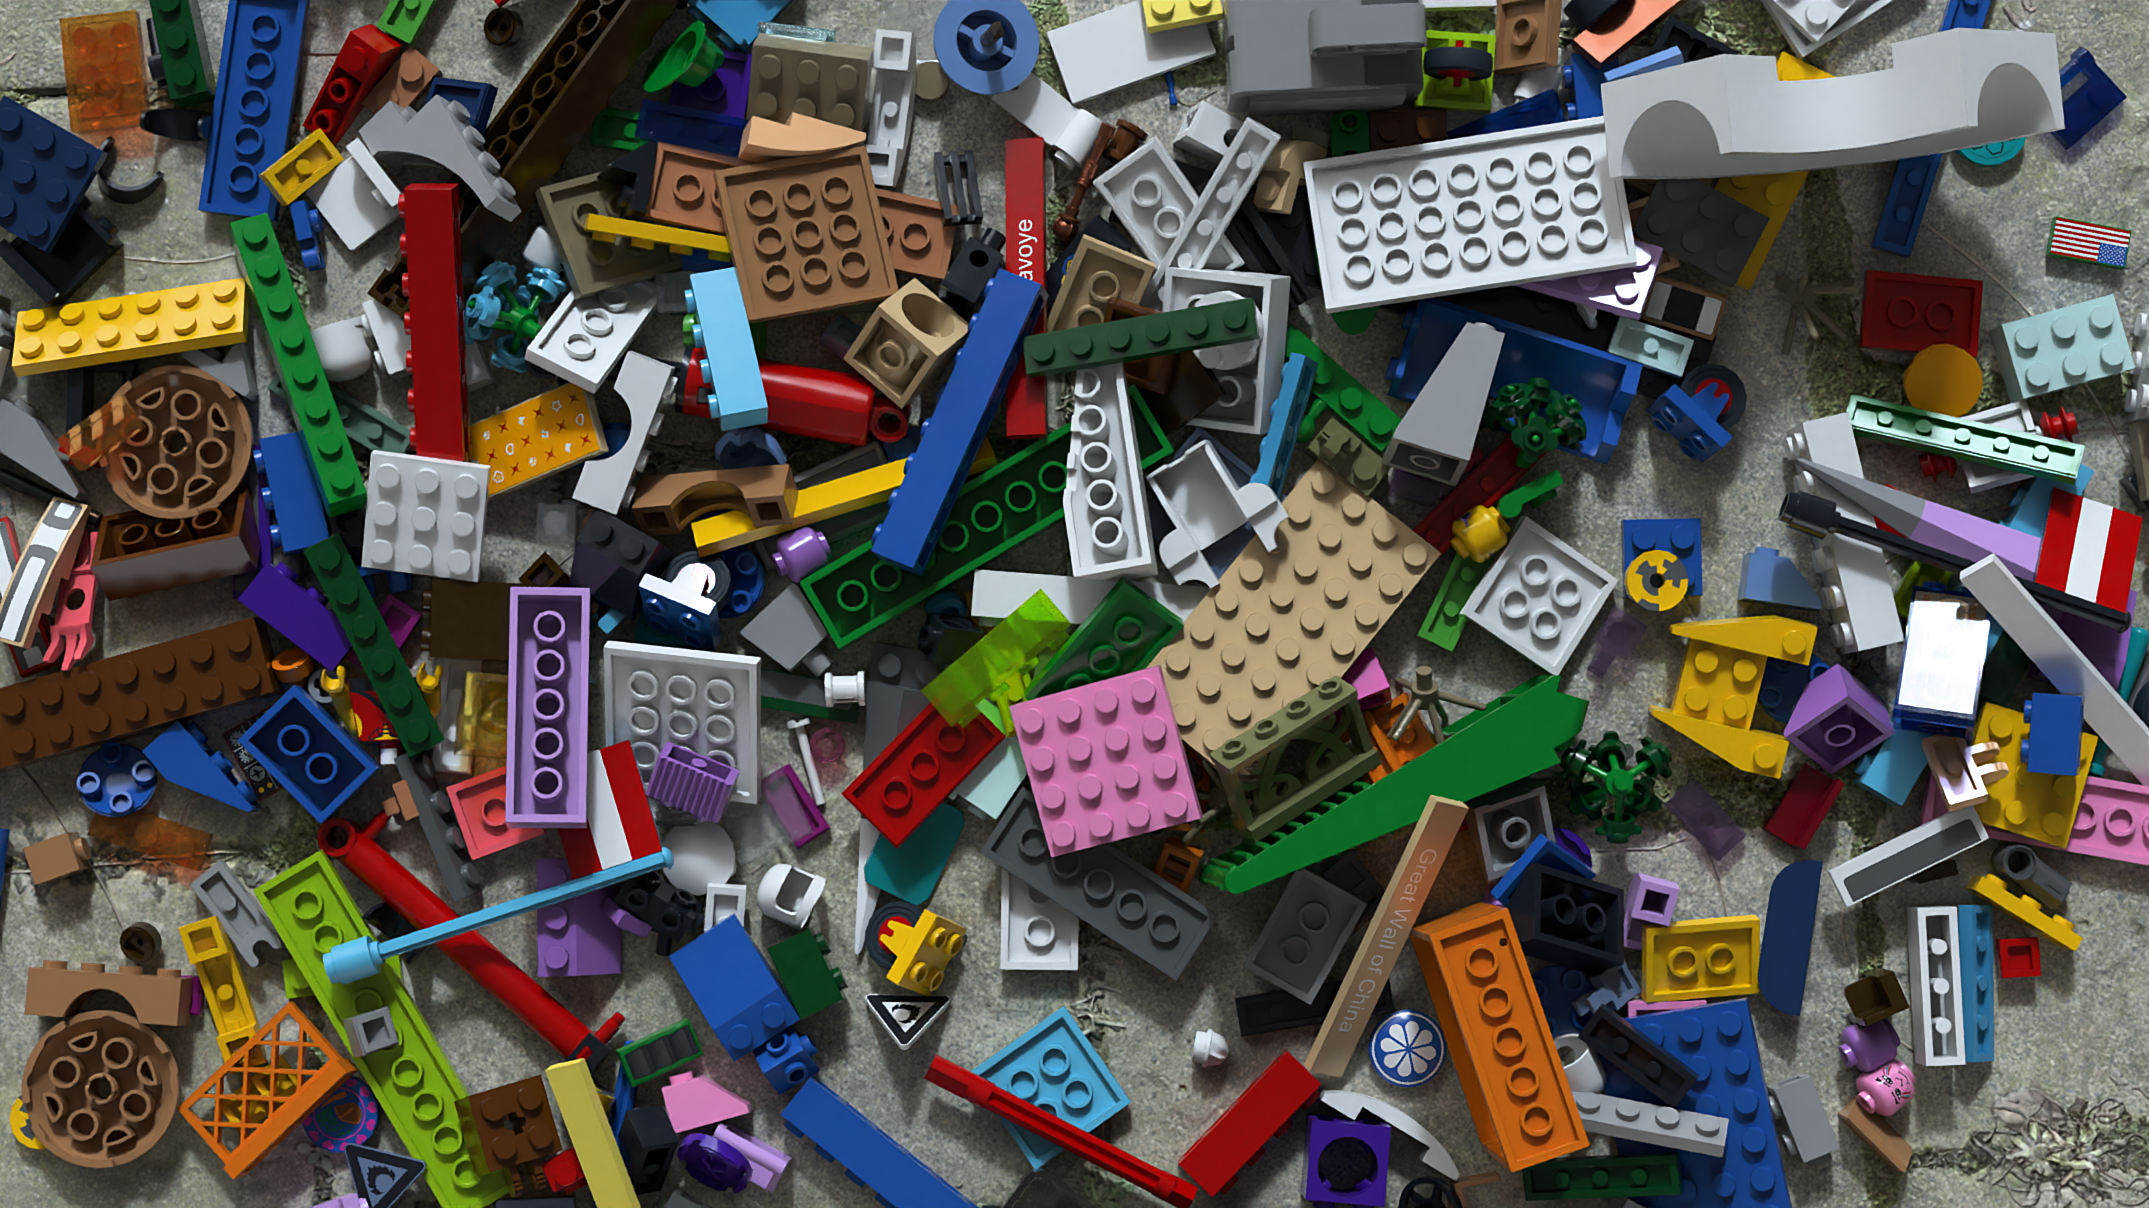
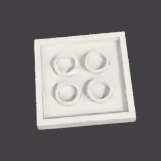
[361,450,491,582]
[1459,516,1618,676]

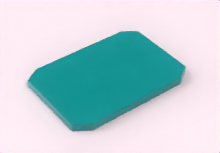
[863,802,964,906]

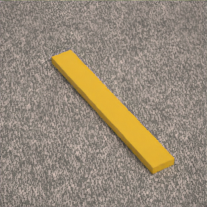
[691,434,997,557]

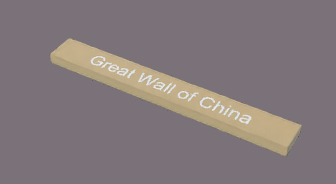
[1304,795,1469,1077]

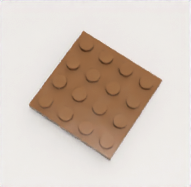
[713,145,899,324]

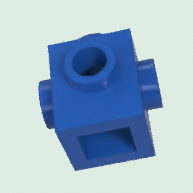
[752,1025,820,1095]

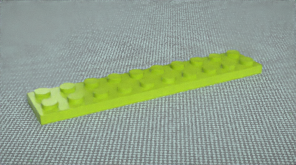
[253,849,508,1208]

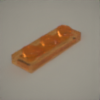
[87,810,213,871]

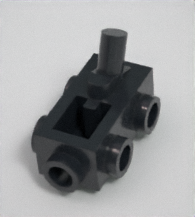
[613,871,705,956]

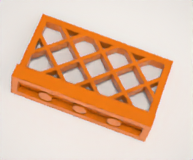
[177,1001,358,1180]

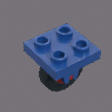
[1646,364,1747,462]
[639,551,732,652]

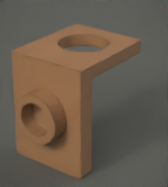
[1447,1171,1501,1208]

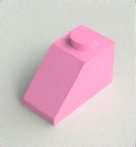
[661,1071,753,1133]

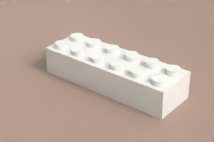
[1784,412,1904,655]

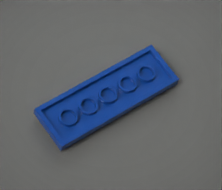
[198,0,310,222]

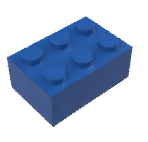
[237,685,383,824]

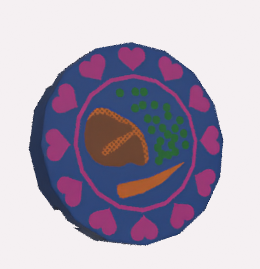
[302,1075,380,1152]

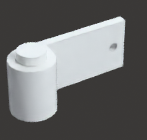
[991,72,1102,170]

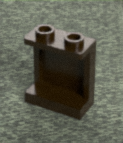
[420,580,527,664]

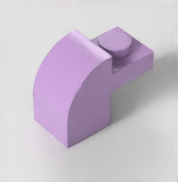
[1624,872,1680,951]

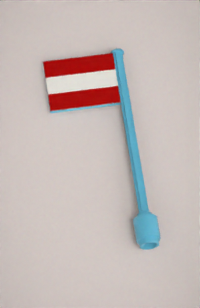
[323,740,674,985]

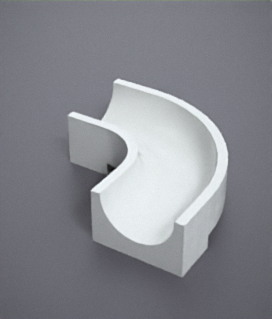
[1601,28,2065,179]

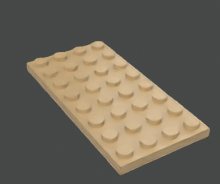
[1147,458,1441,794]

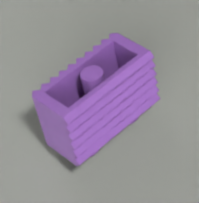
[646,741,740,823]

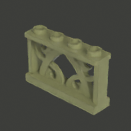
[1210,676,1381,843]

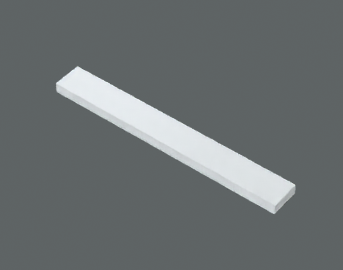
[1960,553,2149,786]

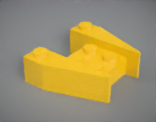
[1648,615,1818,779]

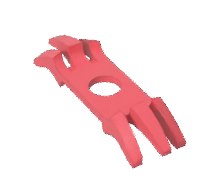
[43,529,98,671]

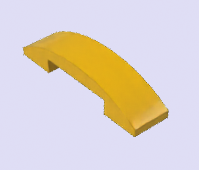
[178,915,267,1075]

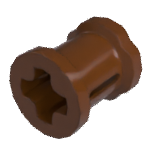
[1102,119,1148,164]

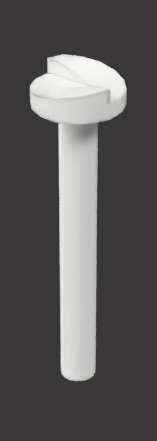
[787,716,825,805]

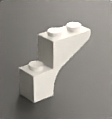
[362,300,496,393]

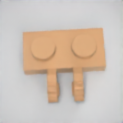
[1921,728,2009,812]

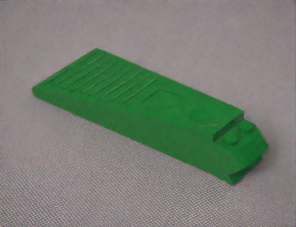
[1198,675,1589,894]

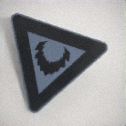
[344,1143,427,1208]

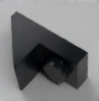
[597,141,658,222]

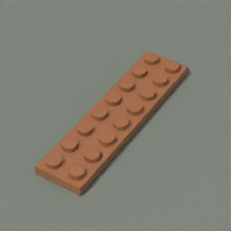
[642,141,958,282]

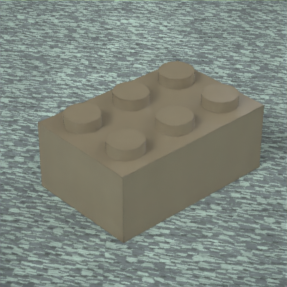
[746,33,874,132]

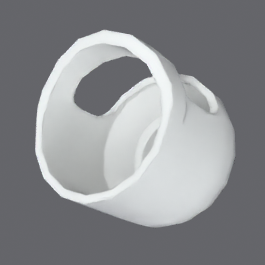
[310,316,372,382]
[757,864,826,930]
[1553,1034,1607,1094]

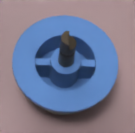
[933,0,1039,95]

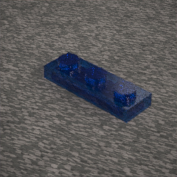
[1447,88,1566,140]
[635,99,750,158]

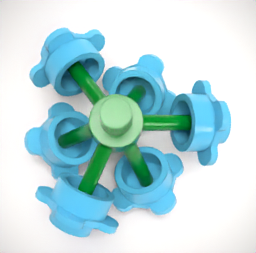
[464,261,567,373]

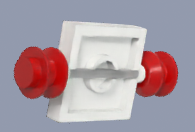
[1918,399,2079,494]

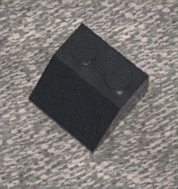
[569,507,674,621]

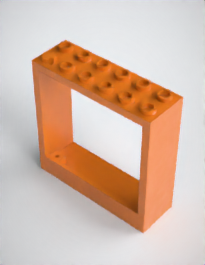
[1409,902,1590,1173]

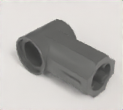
[1991,843,2072,910]

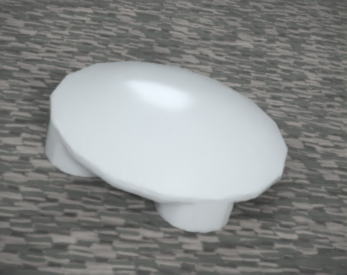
[662,819,737,896]

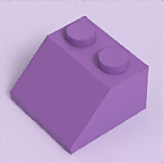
[1784,663,1894,774]

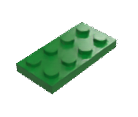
[1024,576,1184,700]

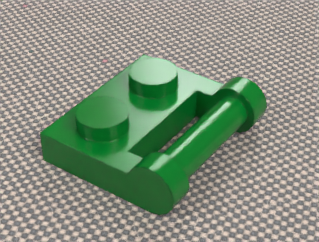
[1493,469,1564,523]

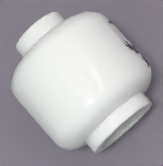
[521,224,566,277]

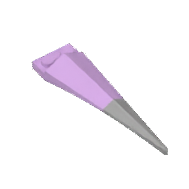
[1795,458,2063,624]

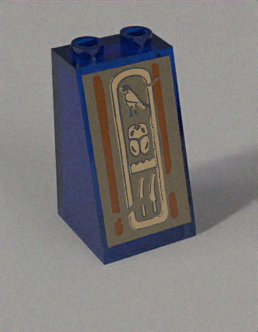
[1892,581,1991,740]

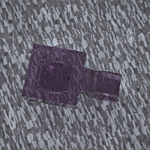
[1587,606,1648,678]

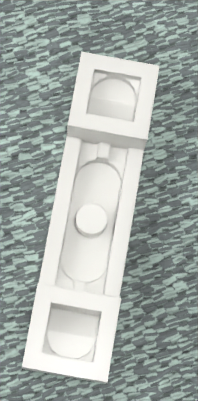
[862,29,916,187]
[1319,1090,1460,1181]

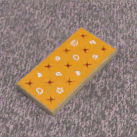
[469,382,609,502]

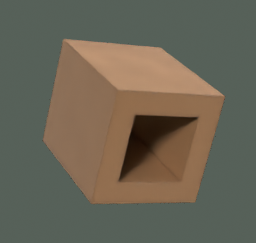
[23,832,91,885]

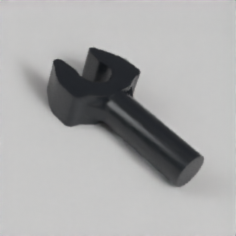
[146,17,168,89]

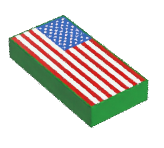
[2046,216,2131,270]

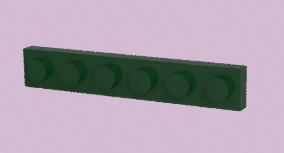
[1022,297,1260,378]
[303,533,446,758]

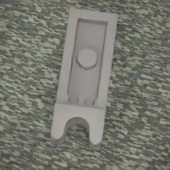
[189,860,286,968]

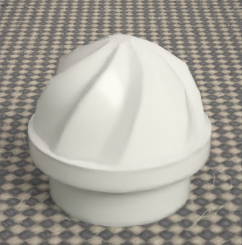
[1191,1029,1229,1068]

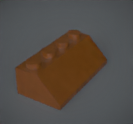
[90,486,261,601]

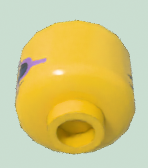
[1450,505,1510,563]

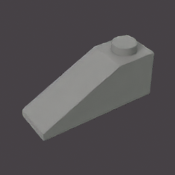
[0,398,90,502]

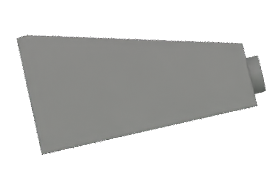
[1381,322,1505,486]

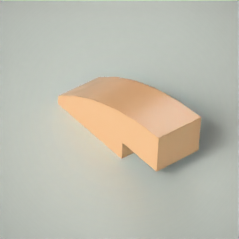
[738,112,866,163]

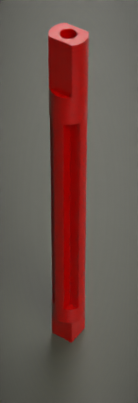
[924,1054,1198,1208]

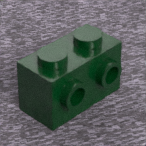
[767,927,848,1019]

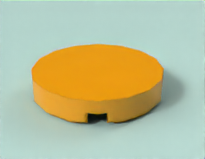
[1903,343,1983,417]

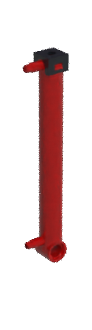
[317,809,625,1075]

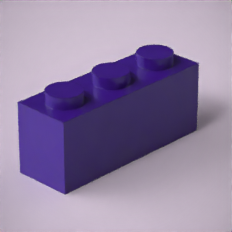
[238,561,353,672]

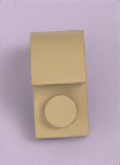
[1253,139,1328,214]

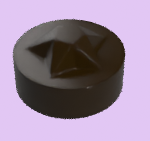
[484,7,524,48]
[120,922,162,963]

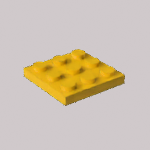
[1969,702,2099,849]

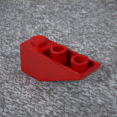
[303,24,402,147]

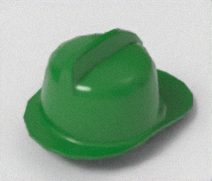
[642,21,725,93]

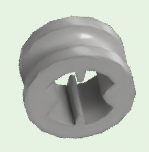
[308,669,346,704]

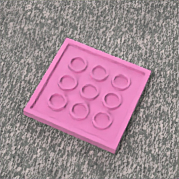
[1009,665,1203,857]

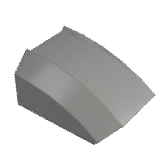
[1463,778,1556,885]

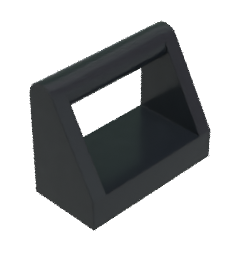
[66,362,138,441]

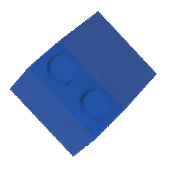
[669,913,800,1062]

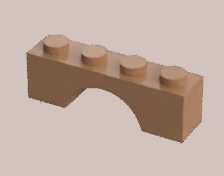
[632,464,799,536]
[24,960,193,1026]

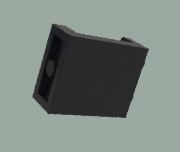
[0,195,124,307]

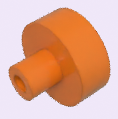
[272,647,314,687]

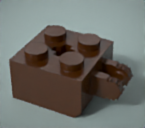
[454,1075,563,1199]

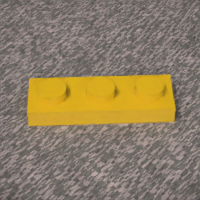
[1965,873,2083,951]

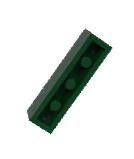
[149,0,216,108]

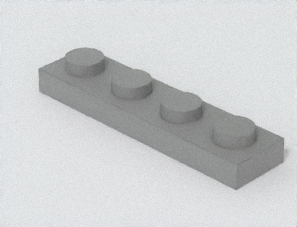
[1571,1091,1729,1158]

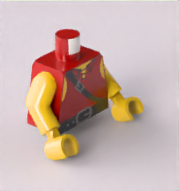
[321,663,444,765]

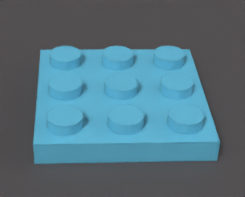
[971,1005,1131,1170]

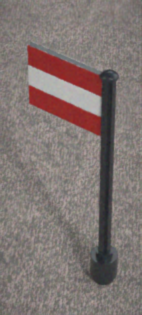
[1778,487,2143,633]

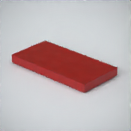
[841,682,1006,849]

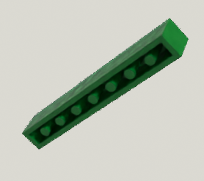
[229,213,367,518]

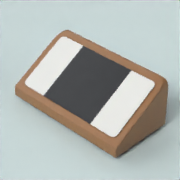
[1640,274,1727,340]

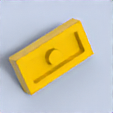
[259,128,344,207]

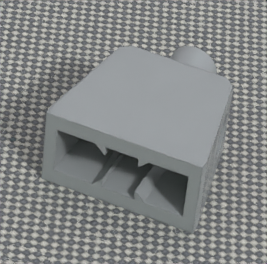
[740,582,835,678]

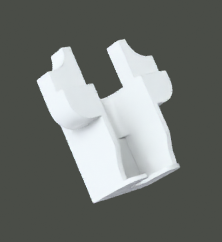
[1146,440,1289,589]

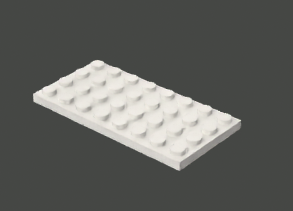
[1303,116,1638,314]

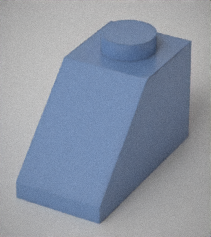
[1737,547,1822,612]

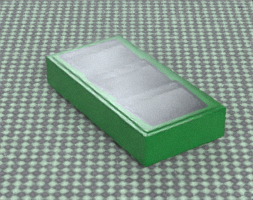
[616,1018,704,1087]

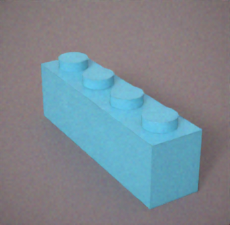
[684,267,768,431]

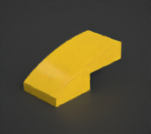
[223,1054,297,1135]

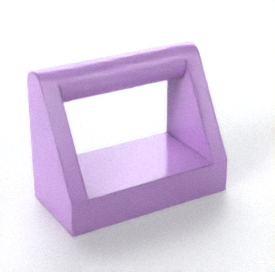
[713,1120,792,1193]

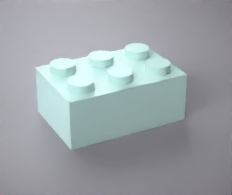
[1990,294,2135,403]

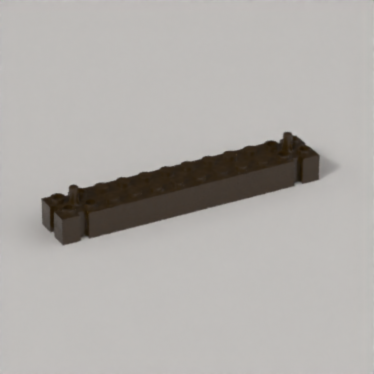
[367,0,688,319]

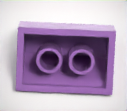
[536,858,622,977]

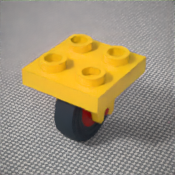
[865,902,967,997]

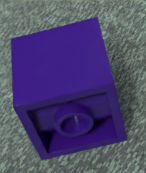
[1300,1113,1391,1208]

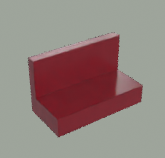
[1762,763,1845,850]

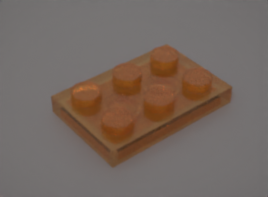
[59,10,150,135]

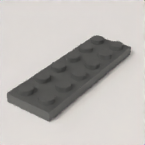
[979,787,1218,981]

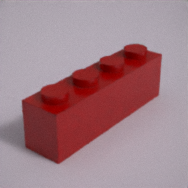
[1178,1049,1321,1197]

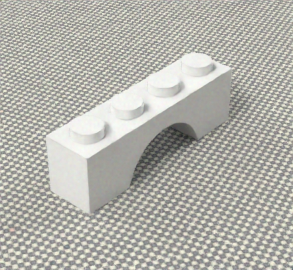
[572,351,678,515]

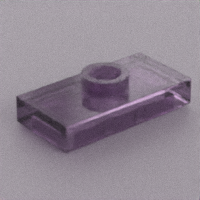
[1663,778,1747,861]

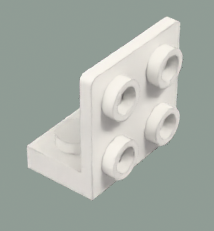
[306,138,404,251]

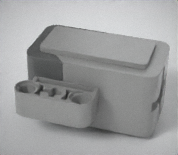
[1222,0,1427,116]

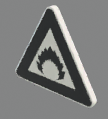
[865,994,950,1050]

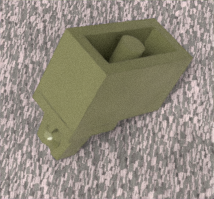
[1304,417,1391,497]

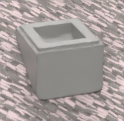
[343,1006,399,1057]

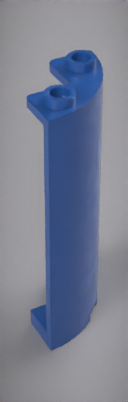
[1384,297,1643,465]

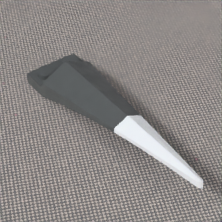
[855,642,950,955]

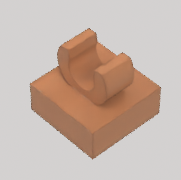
[382,779,419,821]

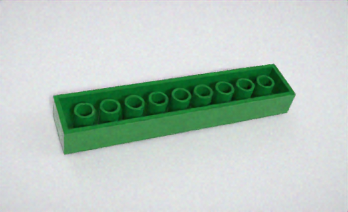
[799,384,1174,651]

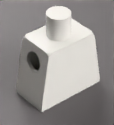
[1173,100,1243,165]

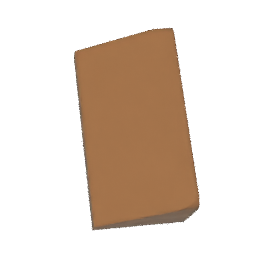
[1838,1096,1912,1173]

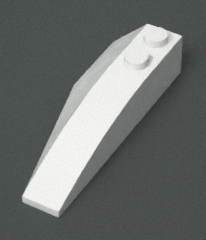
[1063,363,1158,581]

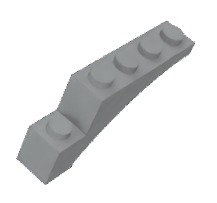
[359,94,522,222]

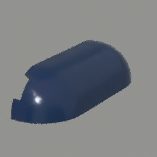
[1758,860,1823,1016]

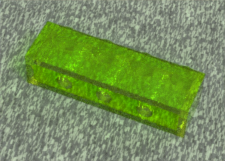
[921,588,1071,728]

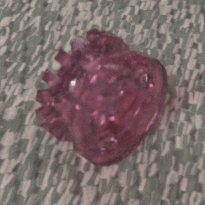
[809,728,845,763]

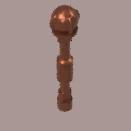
[1052,122,1116,241]

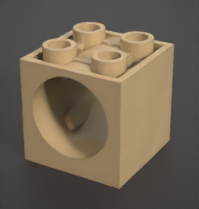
[843,278,969,409]

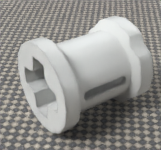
[825,671,866,707]

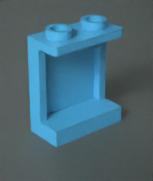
[686,0,793,53]

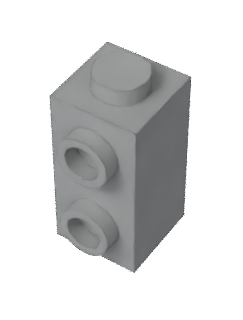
[1767,1072,1840,1166]

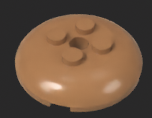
[97,365,254,519]
[22,1010,180,1168]

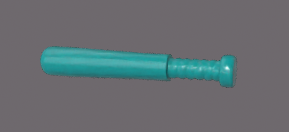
[2088,627,2149,777]

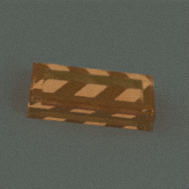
[57,394,146,472]

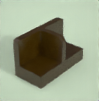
[1844,967,1910,1026]

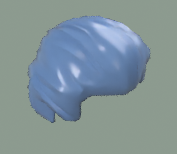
[715,426,787,469]

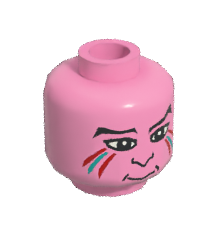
[1856,1059,1916,1117]

